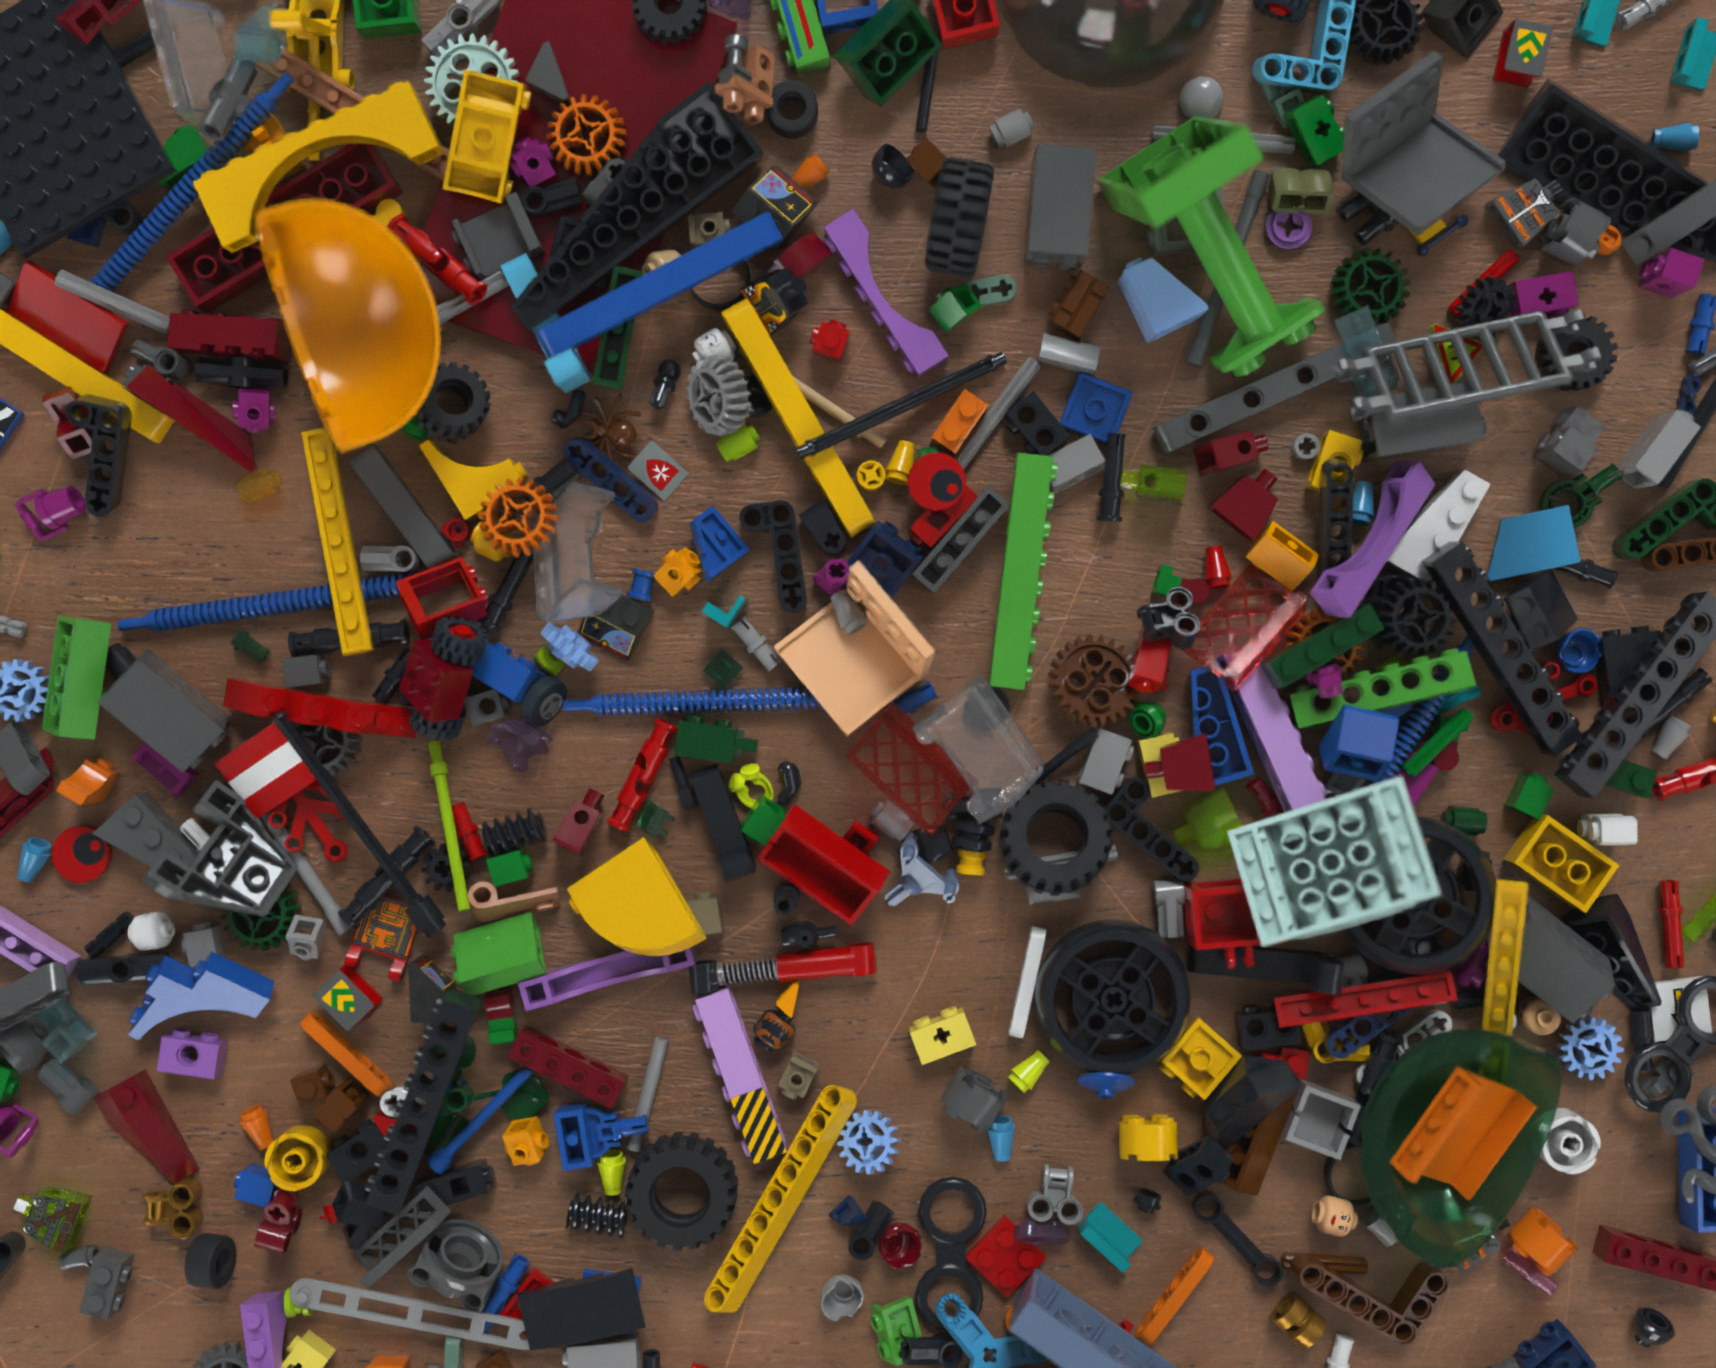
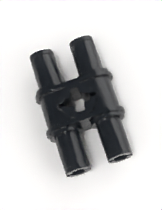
[1337,190,1399,246]

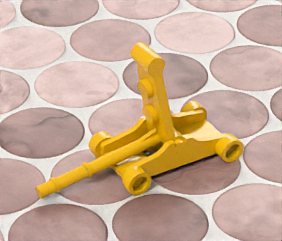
[270,0,355,162]

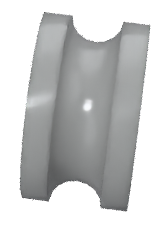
[1291,433,1320,461]

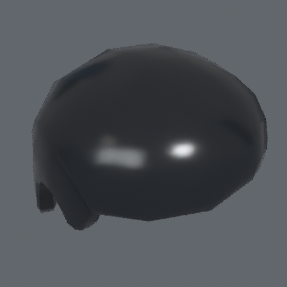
[871,143,915,189]

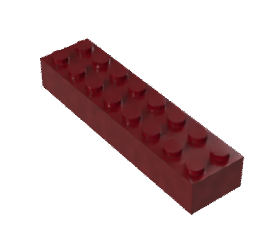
[165,144,404,313]

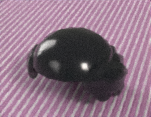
[743,374,773,418]

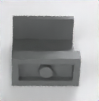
[451,192,545,280]

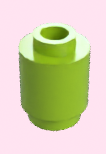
[716,424,761,462]

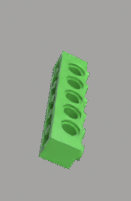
[1290,648,1476,731]

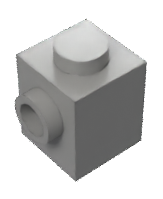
[181,921,227,968]

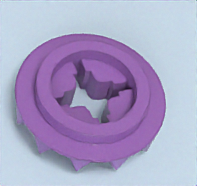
[1265,210,1312,250]

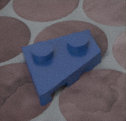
[689,506,750,582]

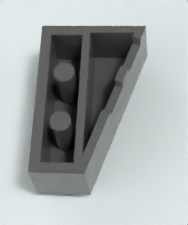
[92,792,197,867]

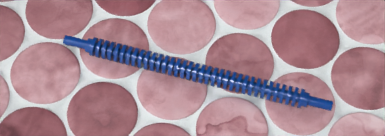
[89,72,295,292]
[118,572,413,632]
[1362,635,1474,788]
[563,687,896,716]

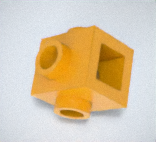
[653,547,703,597]
[502,1116,549,1166]

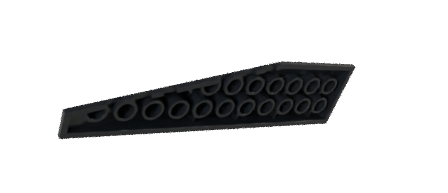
[1497,78,1716,262]

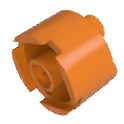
[1506,1205,1579,1277]

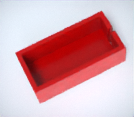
[756,804,890,926]

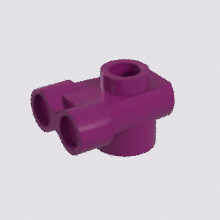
[1305,661,1343,698]
[1455,943,1489,990]

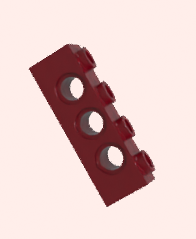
[507,1025,628,1109]
[1593,1224,1716,1291]

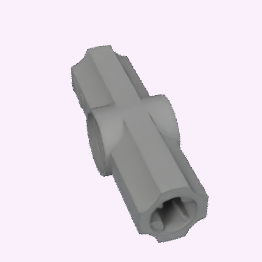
[421,0,503,57]

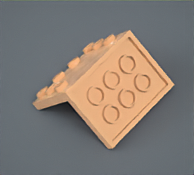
[774,561,935,737]

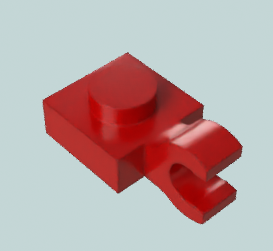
[1257,1046,1310,1080]

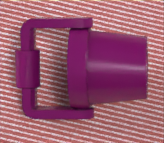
[15,486,86,541]
[0,1103,40,1158]

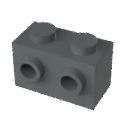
[79,1247,134,1320]

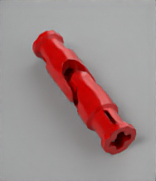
[387,214,488,305]
[606,717,678,832]
[1652,757,1716,801]

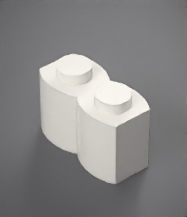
[1577,813,1637,846]

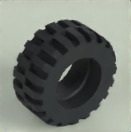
[925,157,994,277]
[999,780,1113,896]
[625,1131,738,1251]

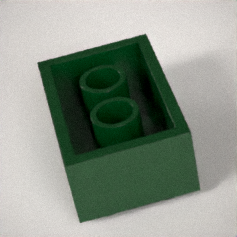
[833,0,943,107]

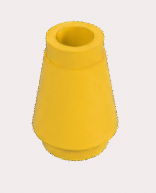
[885,440,915,486]

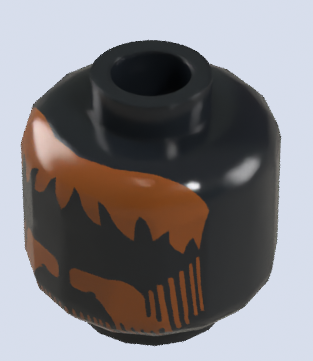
[753,1008,796,1052]

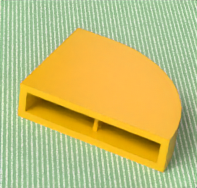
[567,837,707,956]

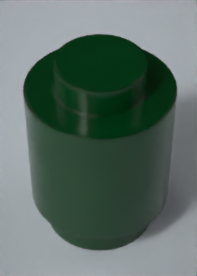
[1440,805,1488,837]

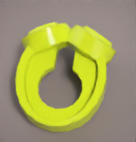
[729,763,774,808]

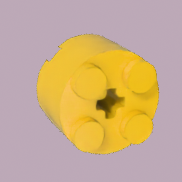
[1119,1114,1178,1161]
[264,1125,332,1191]

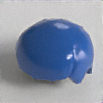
[1556,629,1602,674]

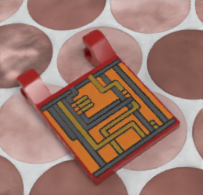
[344,895,417,981]

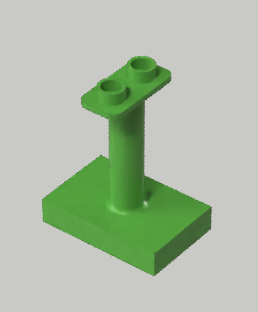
[1096,116,1324,377]

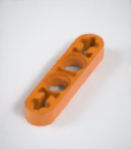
[300,1010,393,1098]
[1135,1247,1214,1346]

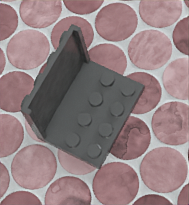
[1341,51,1506,236]

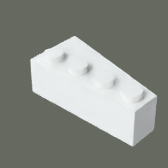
[1384,470,1491,583]

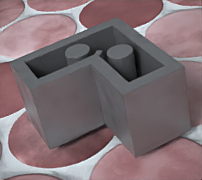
[1533,406,1606,476]

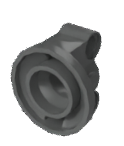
[407,1219,504,1312]

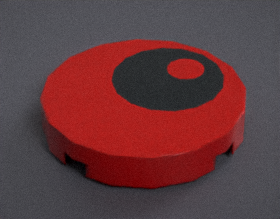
[907,452,966,512]
[52,825,112,883]

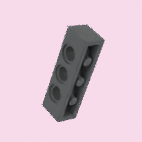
[911,485,1010,594]

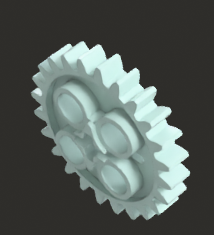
[424,33,520,126]

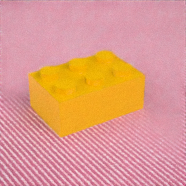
[1503,814,1620,913]

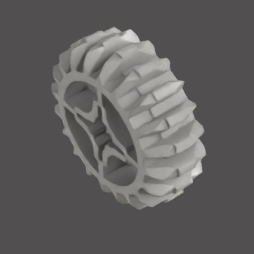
[686,355,751,436]

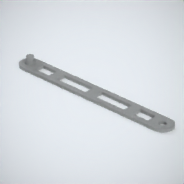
[290,1278,530,1350]

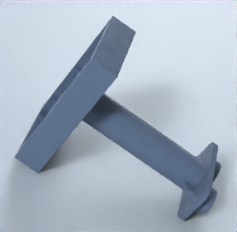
[1009,1268,1178,1368]

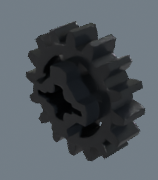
[1455,276,1516,341]

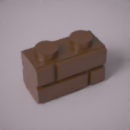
[1048,270,1111,341]
[313,1077,370,1132]

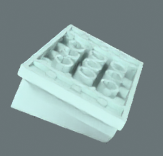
[1227,776,1441,947]

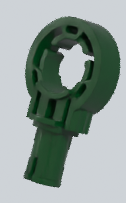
[1540,463,1623,528]

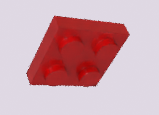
[965,1214,1047,1298]

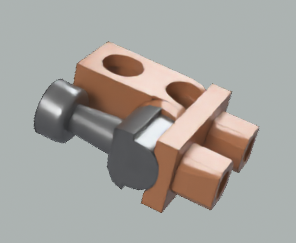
[715,34,775,125]

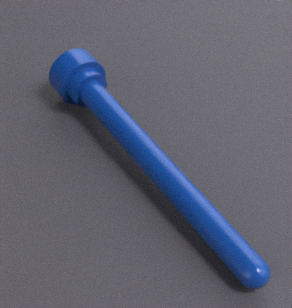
[426,1066,533,1175]

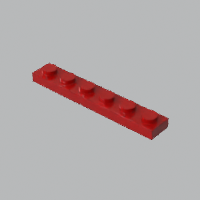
[1273,971,1458,1029]

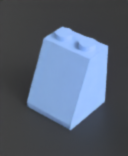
[1117,257,1209,344]

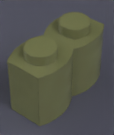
[1268,168,1334,214]

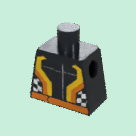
[739,268,808,336]

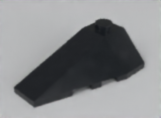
[1559,893,1662,1009]

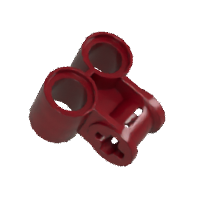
[254,1187,303,1254]

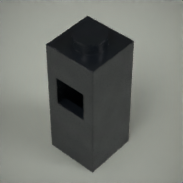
[414,1158,496,1212]

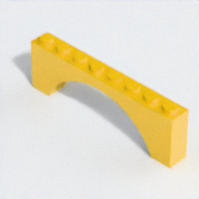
[193,81,445,253]

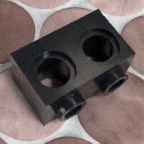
[1004,391,1070,456]
[1235,1002,1302,1051]
[1163,1134,1234,1196]

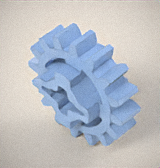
[540,622,599,671]
[0,659,49,722]
[1556,1015,1624,1080]
[837,1110,901,1174]

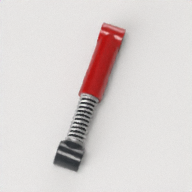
[688,942,877,994]

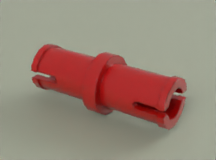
[452,801,487,862]

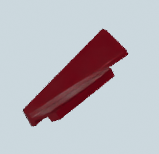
[55,0,142,44]
[126,365,258,473]
[0,747,54,838]

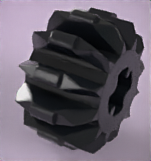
[421,843,472,892]

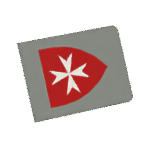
[628,441,689,501]

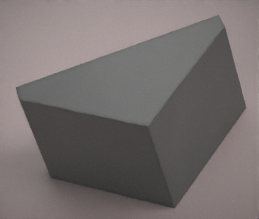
[525,41,571,107]

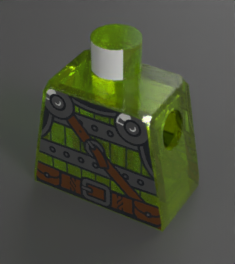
[1120,465,1188,506]
[14,1187,93,1255]

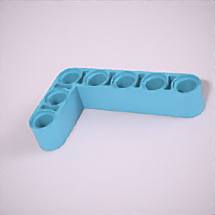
[1252,0,1356,92]
[501,252,592,393]

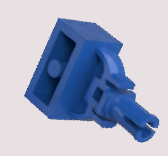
[553,1101,649,1171]

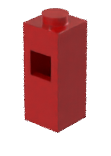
[909,485,979,549]
[1127,625,1172,693]

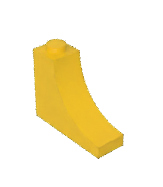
[419,440,529,522]

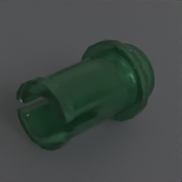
[230,630,271,665]

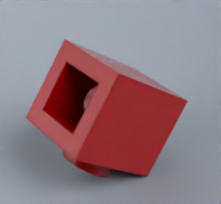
[809,319,850,364]

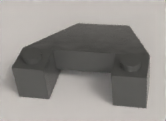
[140,780,298,917]

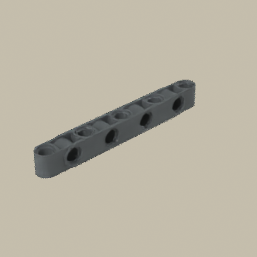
[1153,322,1397,455]

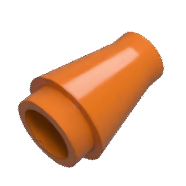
[791,153,830,190]
[239,1104,274,1150]

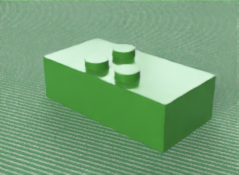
[41,615,111,740]

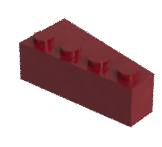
[167,309,292,363]

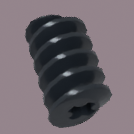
[482,808,547,855]
[565,1192,628,1239]

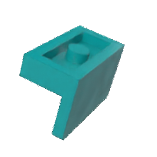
[1572,0,1620,47]
[1669,17,1716,91]
[701,595,749,628]
[1077,1202,1142,1273]

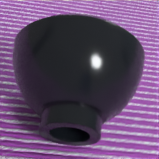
[1634,1307,1675,1348]

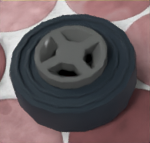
[521,676,567,727]

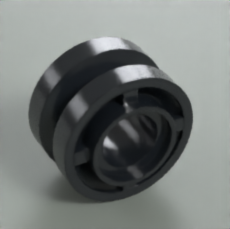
[951,818,995,852]

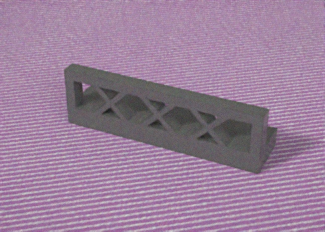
[353,1186,451,1289]

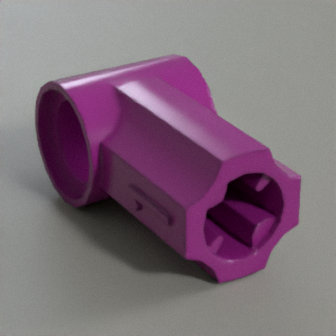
[812,558,849,596]

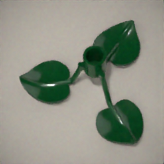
[424,1026,549,1156]

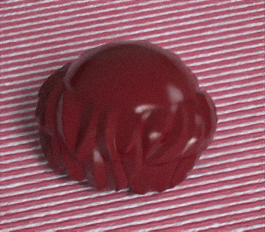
[879,1222,922,1269]

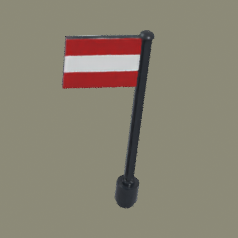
[214,711,446,938]

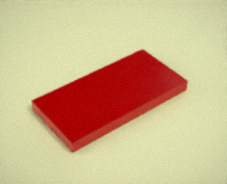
[6,260,129,374]

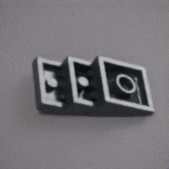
[517,1268,646,1351]

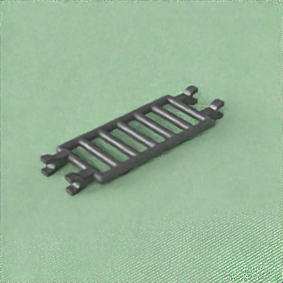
[1335,309,1601,421]

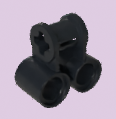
[1136,587,1200,649]

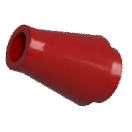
[1204,546,1233,590]

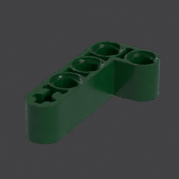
[1612,478,1716,560]

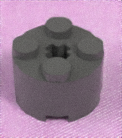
[1540,197,1611,267]
[941,1066,1009,1133]

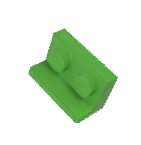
[870,1296,922,1366]

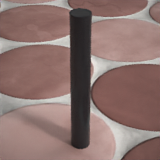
[915,50,939,132]
[1025,727,1099,786]

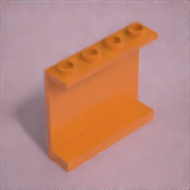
[1390,1067,1537,1200]

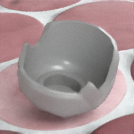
[1179,76,1224,119]
[820,1274,865,1322]

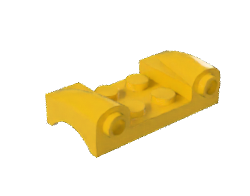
[442,69,531,203]

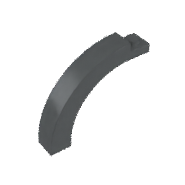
[1621,178,1716,265]

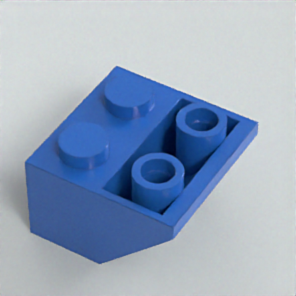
[1318,704,1399,782]

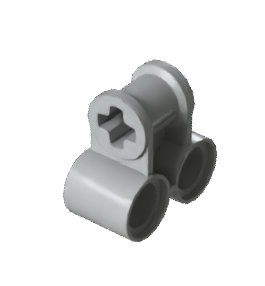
[1026,1164,1083,1225]

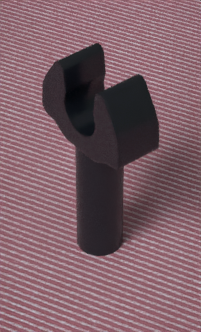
[669,756,697,810]

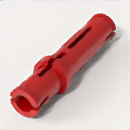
[1658,879,1685,969]

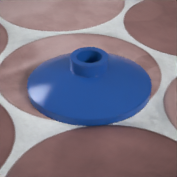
[1077,1072,1136,1099]

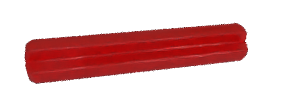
[1448,249,1520,317]

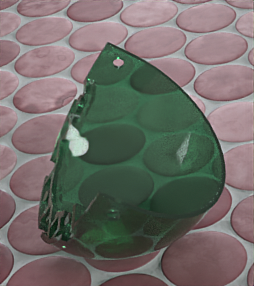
[1360,1029,1562,1269]

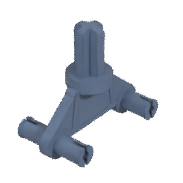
[884,833,960,906]

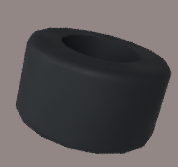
[766,80,818,139]
[184,1233,237,1289]

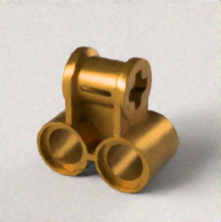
[143,1176,203,1239]

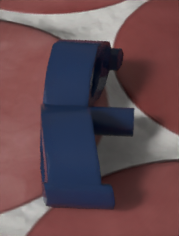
[1675,373,1701,415]

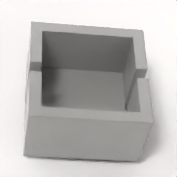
[1281,1079,1361,1160]

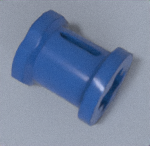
[626,568,655,602]

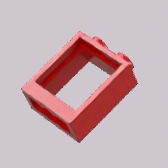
[396,557,489,640]

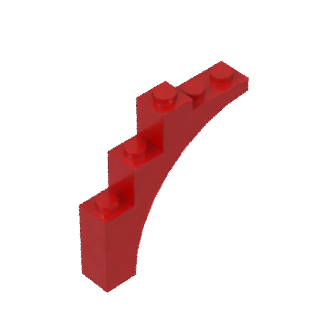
[223,678,417,738]

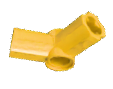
[1301,1022,1370,1064]

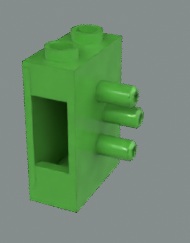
[451,912,547,996]

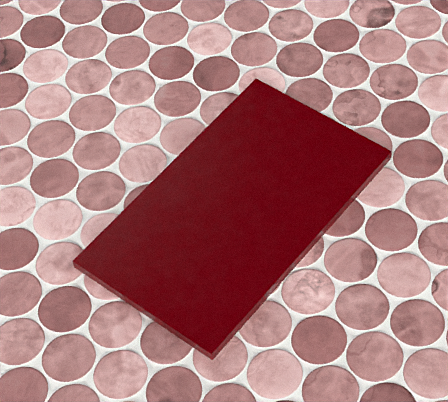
[414,0,738,374]

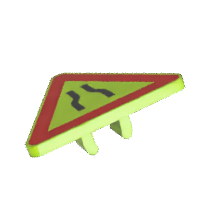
[1430,324,1484,385]

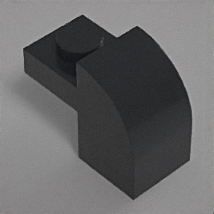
[332,1181,384,1250]

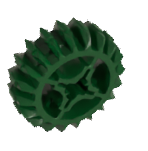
[1330,248,1411,327]
[220,883,301,951]

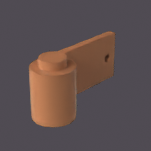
[468,882,560,922]

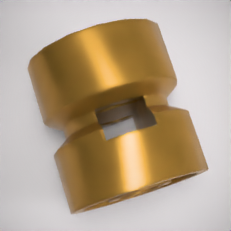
[1270,1292,1327,1349]

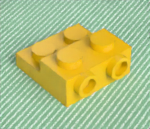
[1159,1016,1242,1100]

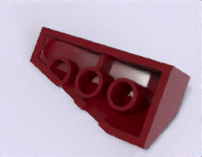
[94,1069,200,1184]

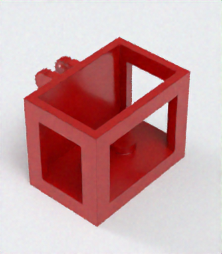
[1182,878,1285,969]

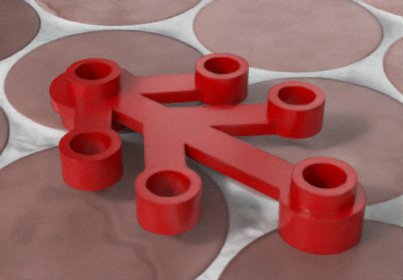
[1490,661,1597,735]
[269,780,349,863]

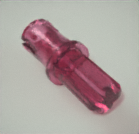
[1502,1246,1559,1295]

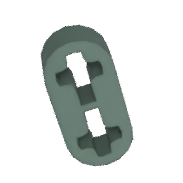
[967,275,1017,307]
[444,1336,464,1368]

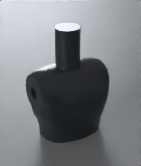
[897,824,953,864]
[781,921,837,948]

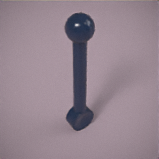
[1417,215,1468,256]

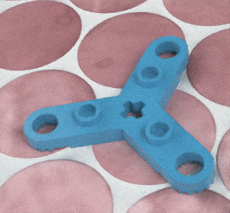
[935,1293,1049,1368]

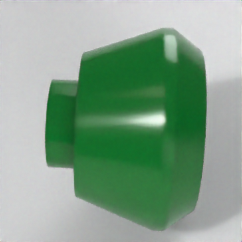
[1129,702,1167,739]

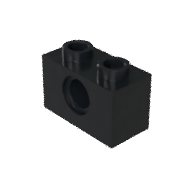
[326,1119,388,1181]

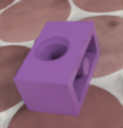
[157,1028,228,1079]

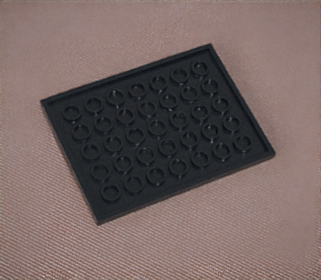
[0,0,177,258]

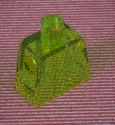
[1172,785,1243,851]

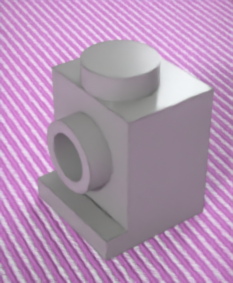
[285,914,325,960]

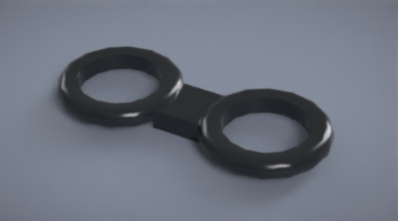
[1624,975,1716,1113]
[915,1176,987,1331]

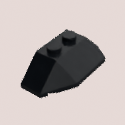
[1204,1054,1301,1151]

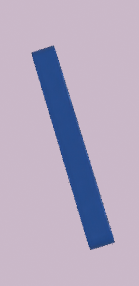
[535,212,783,359]

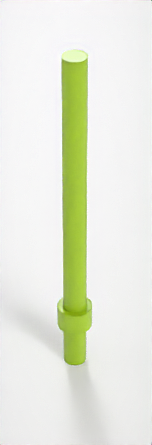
[428,740,470,912]

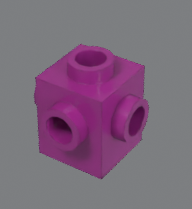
[510,137,556,187]
[232,388,276,433]

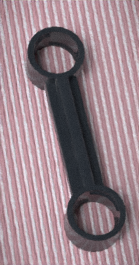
[1192,1191,1283,1287]

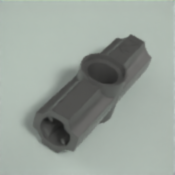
[199,56,258,141]

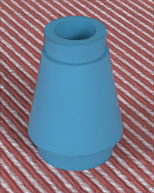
[1651,122,1699,152]
[1352,481,1374,526]
[17,837,52,882]
[987,1115,1015,1161]

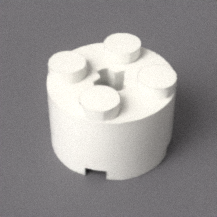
[1530,1108,1601,1174]

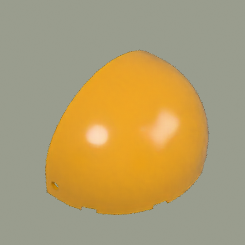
[256,200,440,452]

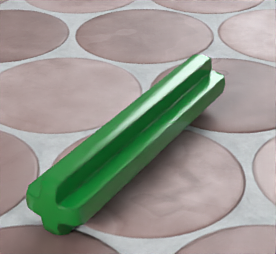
[1403,708,1474,777]

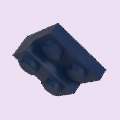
[847,521,925,599]
[1513,1318,1597,1368]

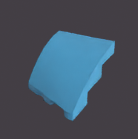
[1486,505,1581,581]

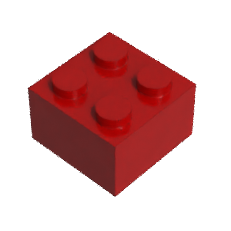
[930,0,1000,50]

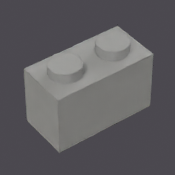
[1076,727,1134,795]

